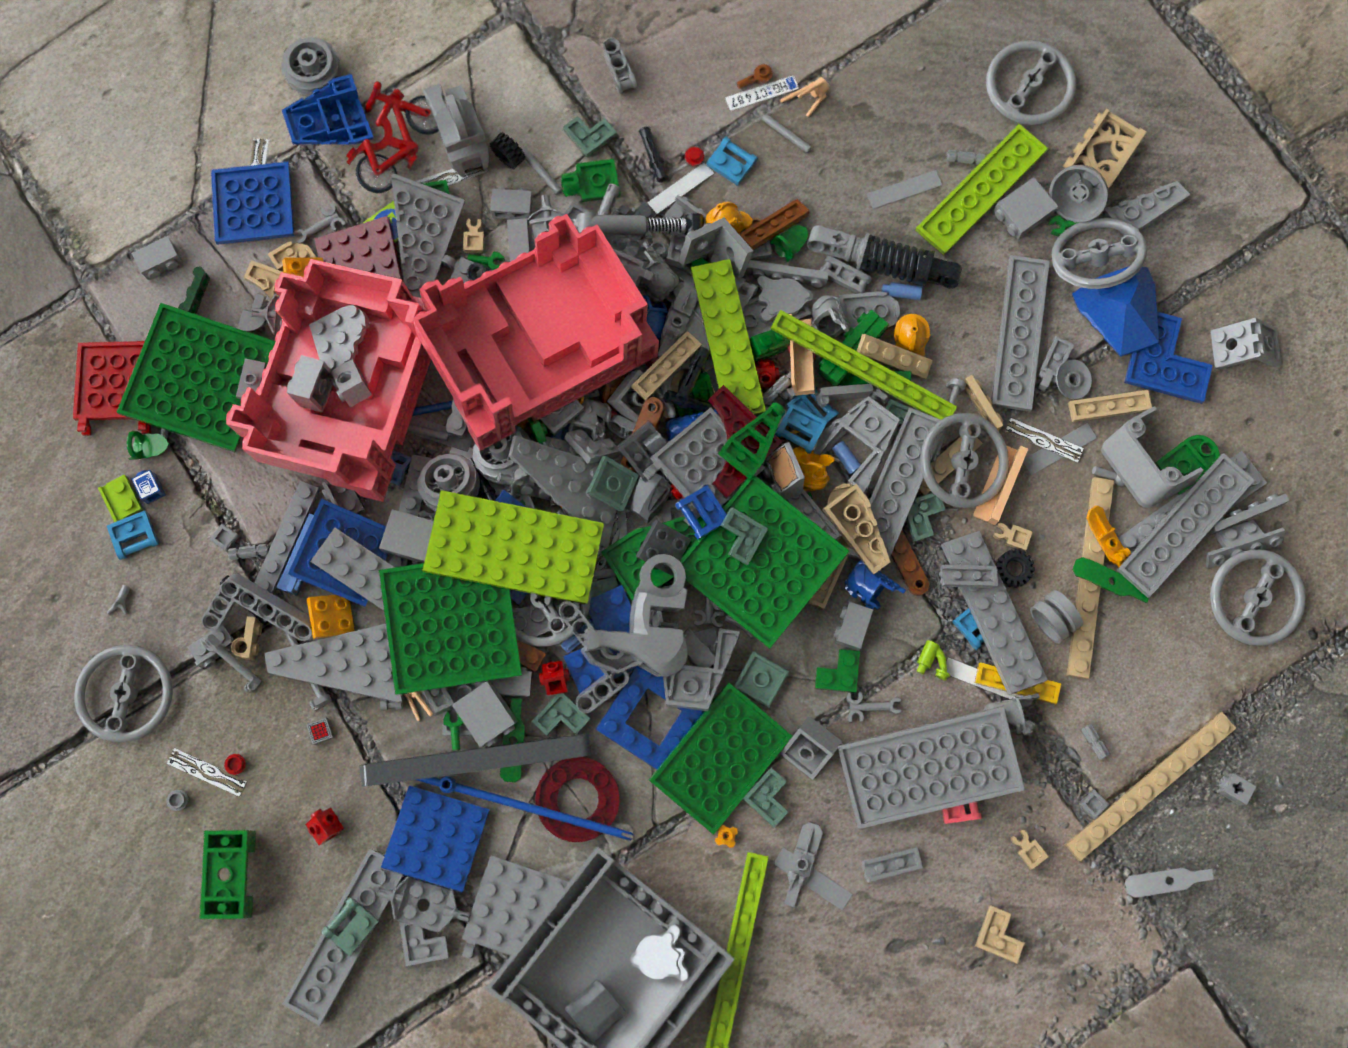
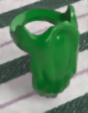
[770,225,808,262]
[126,431,169,460]

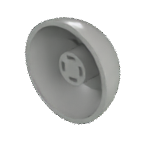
[1049,165,1108,222]

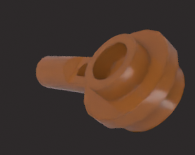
[736,64,773,89]

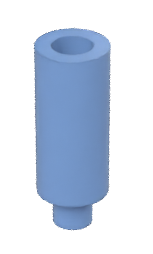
[882,282,922,301]
[832,441,861,475]

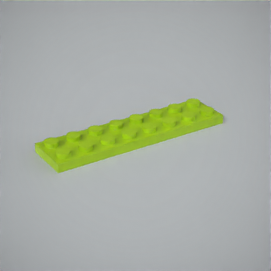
[915,124,1048,255]
[691,259,766,415]

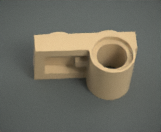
[231,616,262,661]

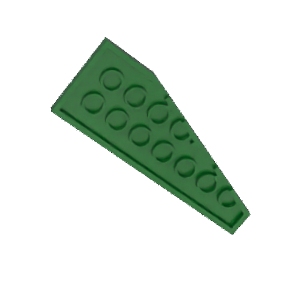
[601,506,724,602]

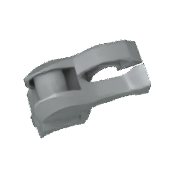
[423,84,490,178]
[581,554,688,677]

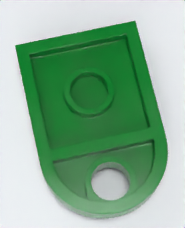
[1155,435,1220,495]

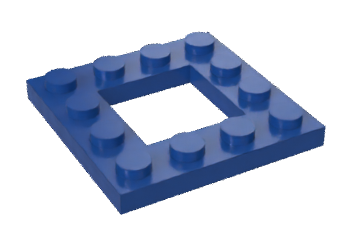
[595,666,704,770]

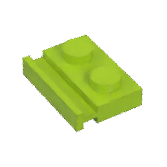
[98,474,144,523]

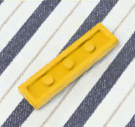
[974,662,1061,704]

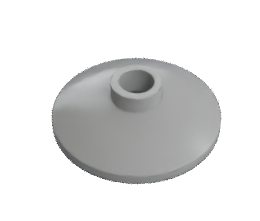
[1056,360,1092,399]

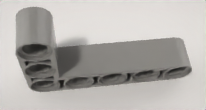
[202,574,312,641]
[559,601,629,713]

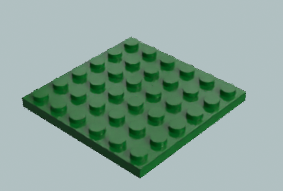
[117,302,276,453]
[680,475,850,649]
[379,563,522,695]

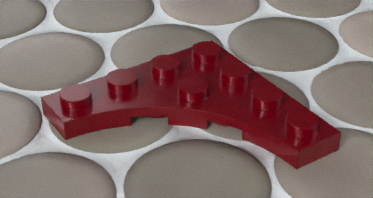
[708,385,782,498]

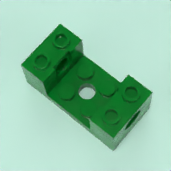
[200,830,256,919]

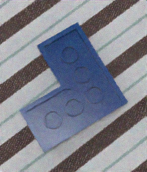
[1124,312,1213,404]
[563,585,636,693]

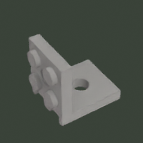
[678,218,753,279]
[1210,318,1282,369]

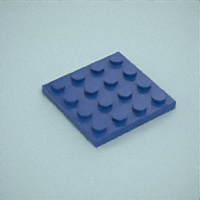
[211,162,295,245]
[287,499,388,607]
[381,785,490,893]

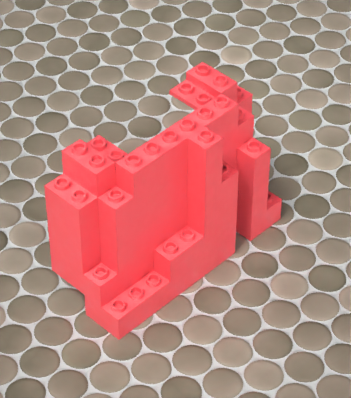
[413,214,659,451]
[226,259,431,502]

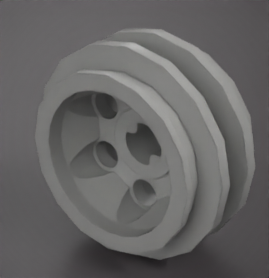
[281,37,342,96]
[472,425,531,484]
[417,453,480,512]

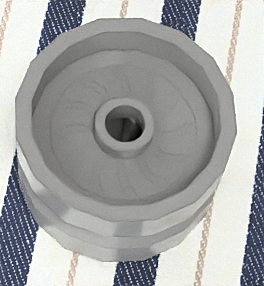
[1030,590,1083,644]

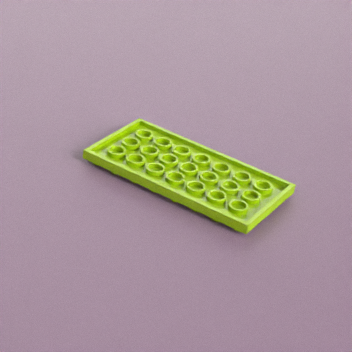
[422,490,604,605]

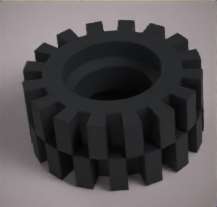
[490,132,526,169]
[995,549,1035,588]

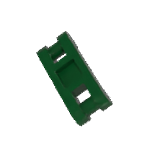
[178,266,210,314]

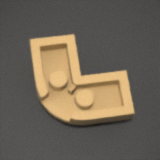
[268,241,316,271]

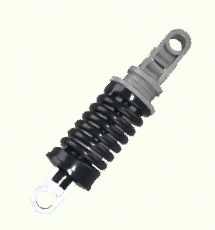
[807,226,962,289]

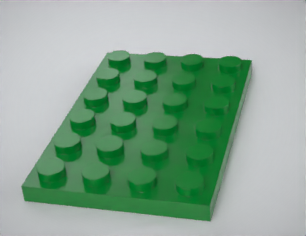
[649,682,793,835]

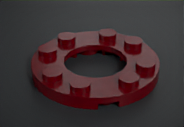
[535,757,620,842]

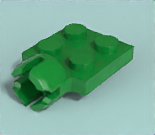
[561,159,621,202]

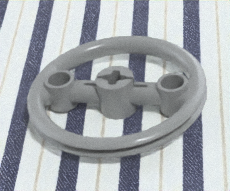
[986,41,1076,125]
[1052,218,1147,289]
[920,413,1009,508]
[1210,550,1306,646]
[515,594,591,646]
[74,645,173,742]

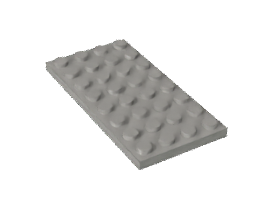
[837,706,1025,829]

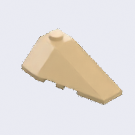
[821,484,890,575]

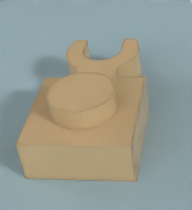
[463,219,484,253]
[993,523,1032,551]
[1011,830,1049,870]

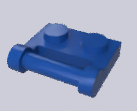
[675,485,727,540]

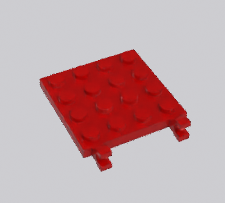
[73,341,151,436]

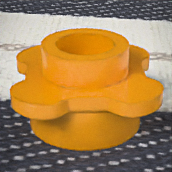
[715,824,738,848]

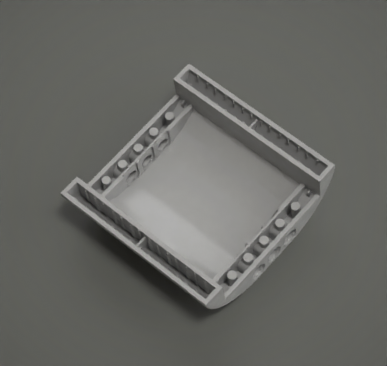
[485,847,734,1048]

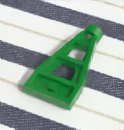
[718,403,785,479]

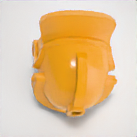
[706,201,753,234]
[894,314,931,357]
[793,446,835,491]

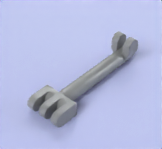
[201,634,261,692]

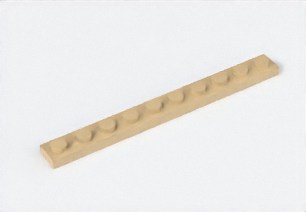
[1067,477,1114,679]
[1065,712,1236,861]

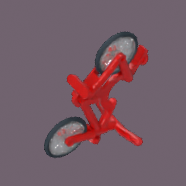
[346,81,439,193]

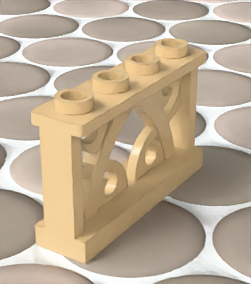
[1063,108,1147,189]

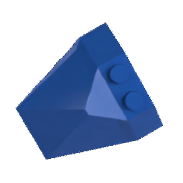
[282,74,374,145]
[1072,266,1159,357]

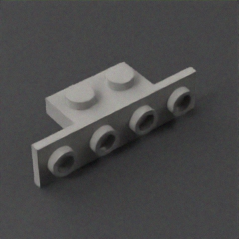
[1206,520,1285,568]

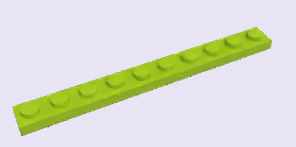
[770,310,957,420]
[705,852,768,1048]

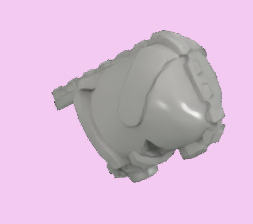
[639,241,679,302]
[811,295,850,338]
[568,398,612,442]
[984,693,1040,735]

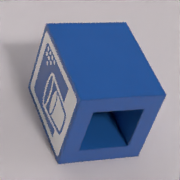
[132,470,166,504]

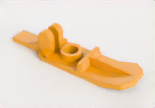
[1086,506,1131,568]

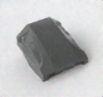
[625,474,672,523]
[564,979,627,1042]

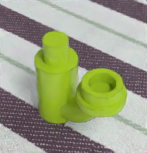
[916,640,951,681]

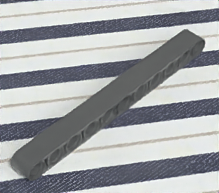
[359,734,591,787]

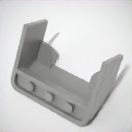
[1101,406,1203,508]

